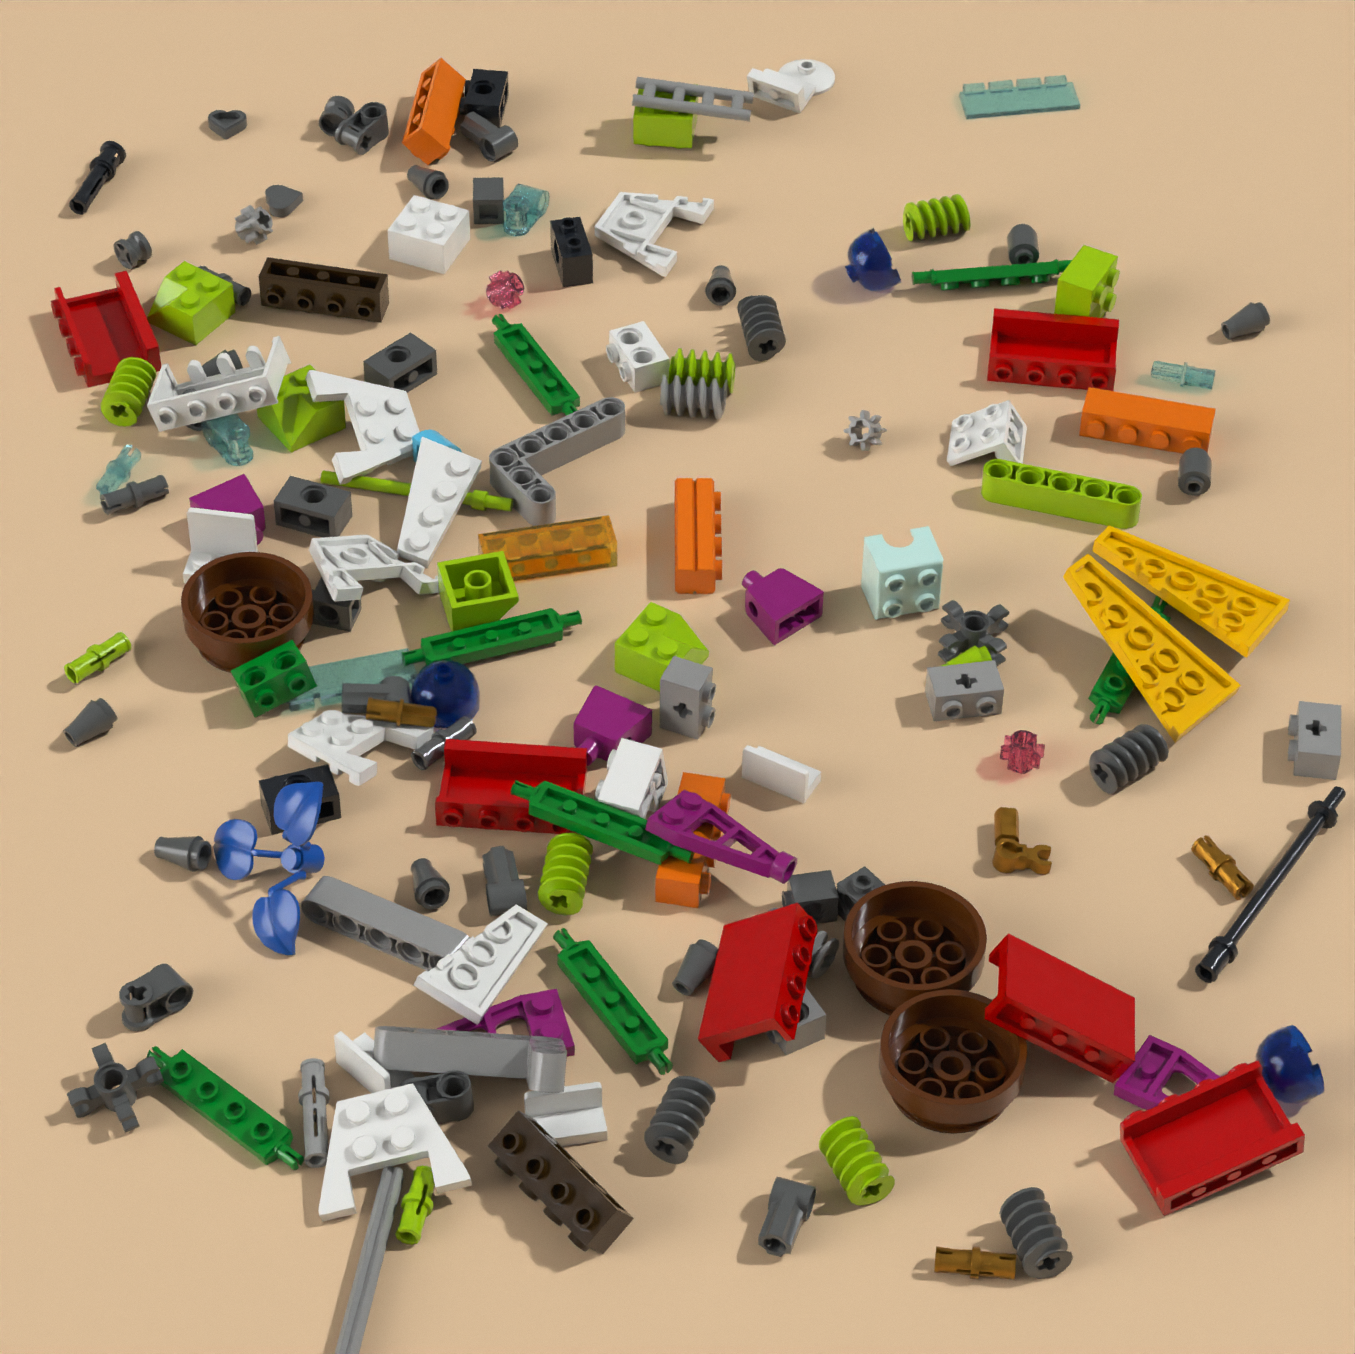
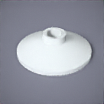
[779,59,835,96]

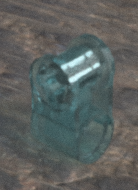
[503,183,550,236]
[201,413,254,466]

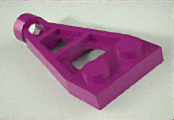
[645,790,797,884]
[437,989,575,1057]
[1113,1035,1220,1110]

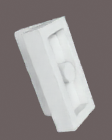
[747,68,816,113]
[742,745,821,803]
[334,1031,415,1093]
[524,1082,608,1147]

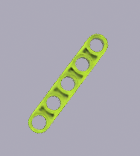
[981,459,1142,529]

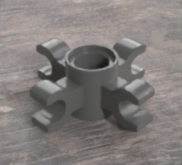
[938,600,1010,666]
[67,1042,164,1133]

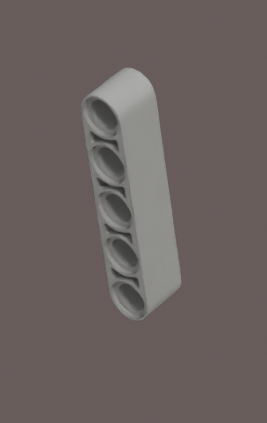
[300,876,470,971]

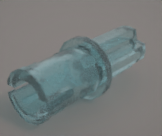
[1151,361,1216,390]
[96,445,141,495]

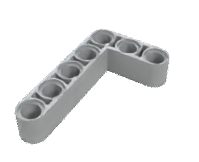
[489,397,625,527]
[373,1026,567,1093]

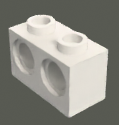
[606,321,670,393]

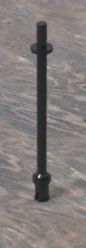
[1195,786,1346,983]

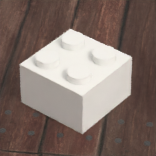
[388,195,470,274]

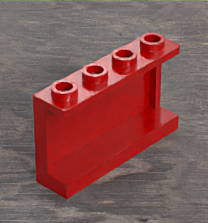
[51,271,161,388]
[987,308,1119,391]
[435,739,587,835]
[698,903,817,1062]
[985,933,1135,1083]
[1120,1060,1305,1216]

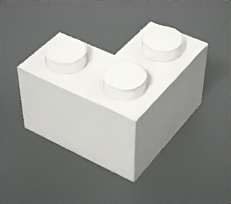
[595,738,668,819]

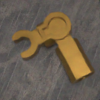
[992,807,1052,875]

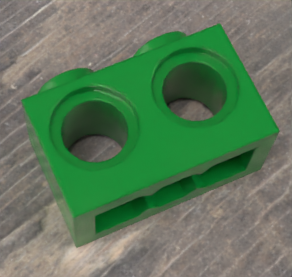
[230,640,317,718]

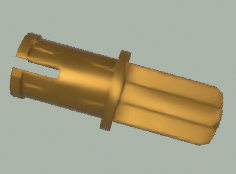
[366,697,437,727]

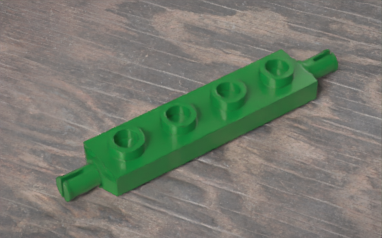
[911,259,1072,291]
[492,314,580,416]
[1088,596,1171,725]
[401,608,582,671]
[511,780,695,865]
[553,928,673,1075]
[146,1046,304,1170]

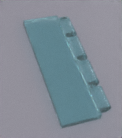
[959,75,1080,119]
[282,648,417,712]

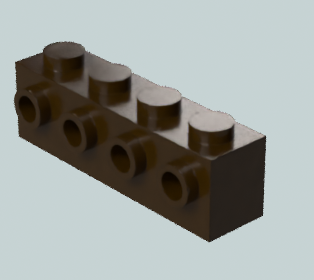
[258,257,389,323]
[488,1110,634,1254]

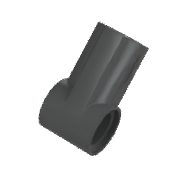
[460,112,518,162]
[342,676,411,713]
[482,846,527,916]
[758,1176,816,1257]

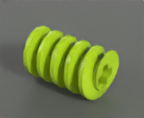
[903,194,971,241]
[668,348,736,394]
[100,357,157,427]
[538,833,593,916]
[819,1116,895,1205]

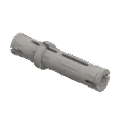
[298,1058,330,1168]

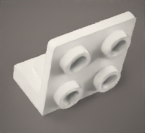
[947,400,1027,466]
[183,507,258,584]

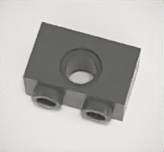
[363,332,437,393]
[274,476,352,538]

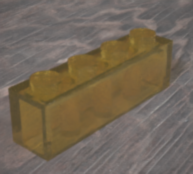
[478,515,617,581]

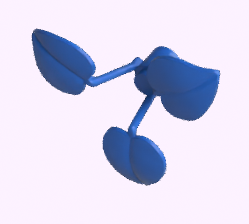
[213,782,325,955]

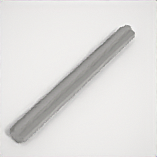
[335,1166,404,1354]

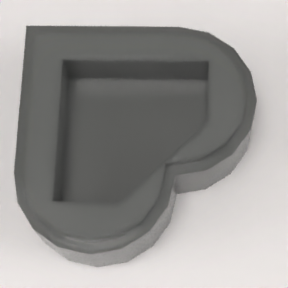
[208,110,247,140]
[265,185,303,217]

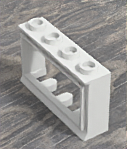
[147,336,291,432]

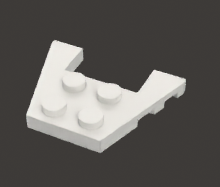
[595,192,714,277]
[305,370,420,485]
[309,535,439,602]
[288,710,434,786]
[318,1083,472,1222]

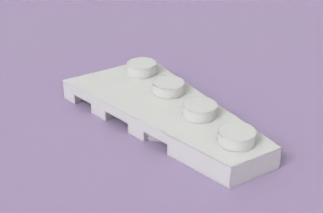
[397,437,482,568]
[413,904,548,1025]

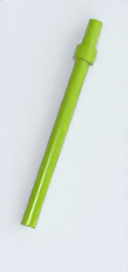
[321,470,514,511]

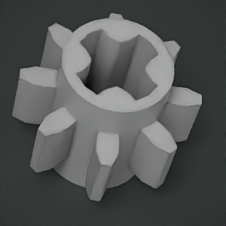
[235,205,273,245]
[844,410,887,451]

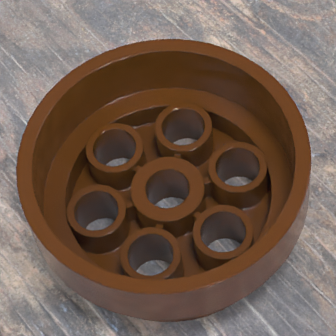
[181,552,314,673]
[843,881,987,1015]
[879,989,1027,1134]

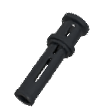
[69,141,126,215]

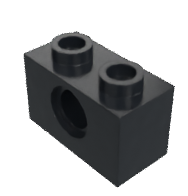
[460,69,509,128]
[550,217,593,287]
[259,764,341,835]

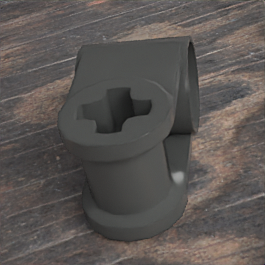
[335,102,389,155]
[119,964,193,1031]
[398,1070,474,1124]

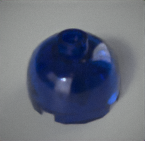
[845,228,901,291]
[410,660,480,728]
[1255,1025,1324,1104]

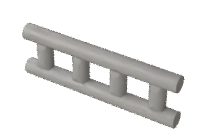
[632,77,754,122]

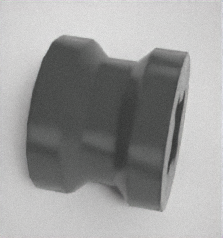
[114,231,152,269]

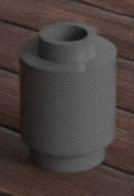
[1007,224,1039,265]
[1178,448,1212,495]

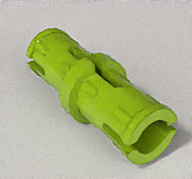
[64,632,131,683]
[395,1165,435,1245]

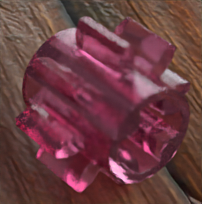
[486,270,524,309]
[1000,730,1045,774]

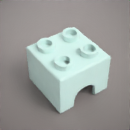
[861,526,944,620]

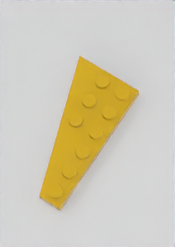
[1092,525,1290,658]
[1063,554,1241,743]

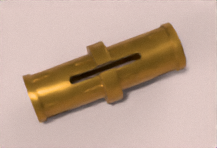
[1191,835,1254,900]
[934,1246,1016,1280]

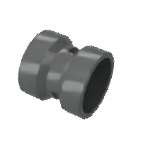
[319,96,355,137]

